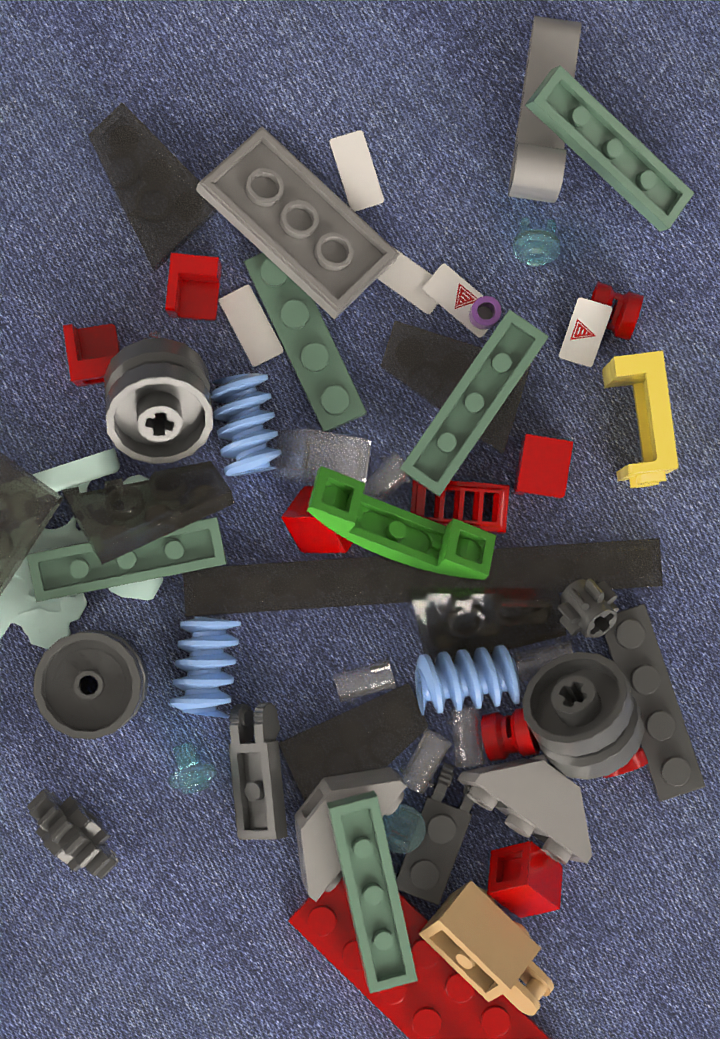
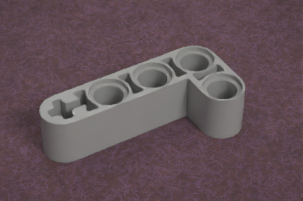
[508,16,582,203]

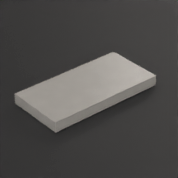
[196,126,399,320]

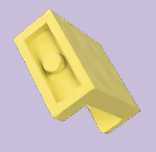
[602,351,679,488]

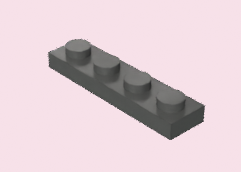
[603,604,706,802]

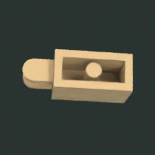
[419,880,554,1015]

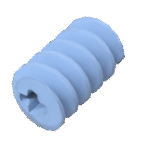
[210,373,282,477]
[170,616,241,718]
[415,645,520,716]

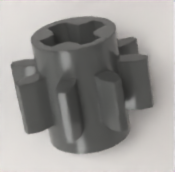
[557,578,619,638]

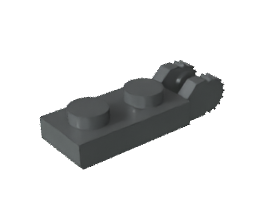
[228,702,288,840]
[396,762,474,905]

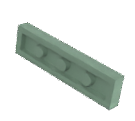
[525,65,694,231]
[244,253,367,434]
[399,309,549,497]
[26,516,227,602]
[326,791,418,994]

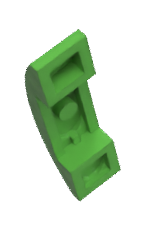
[307,466,497,580]

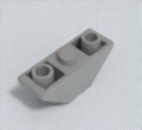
[457,758,592,865]
[294,767,407,901]

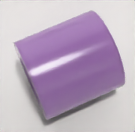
[469,296,501,330]

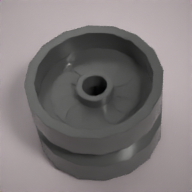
[104,338,213,464]
[33,629,148,740]
[522,652,645,780]

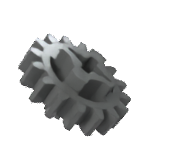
[26,788,120,880]

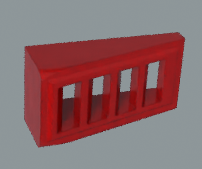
[410,479,510,534]

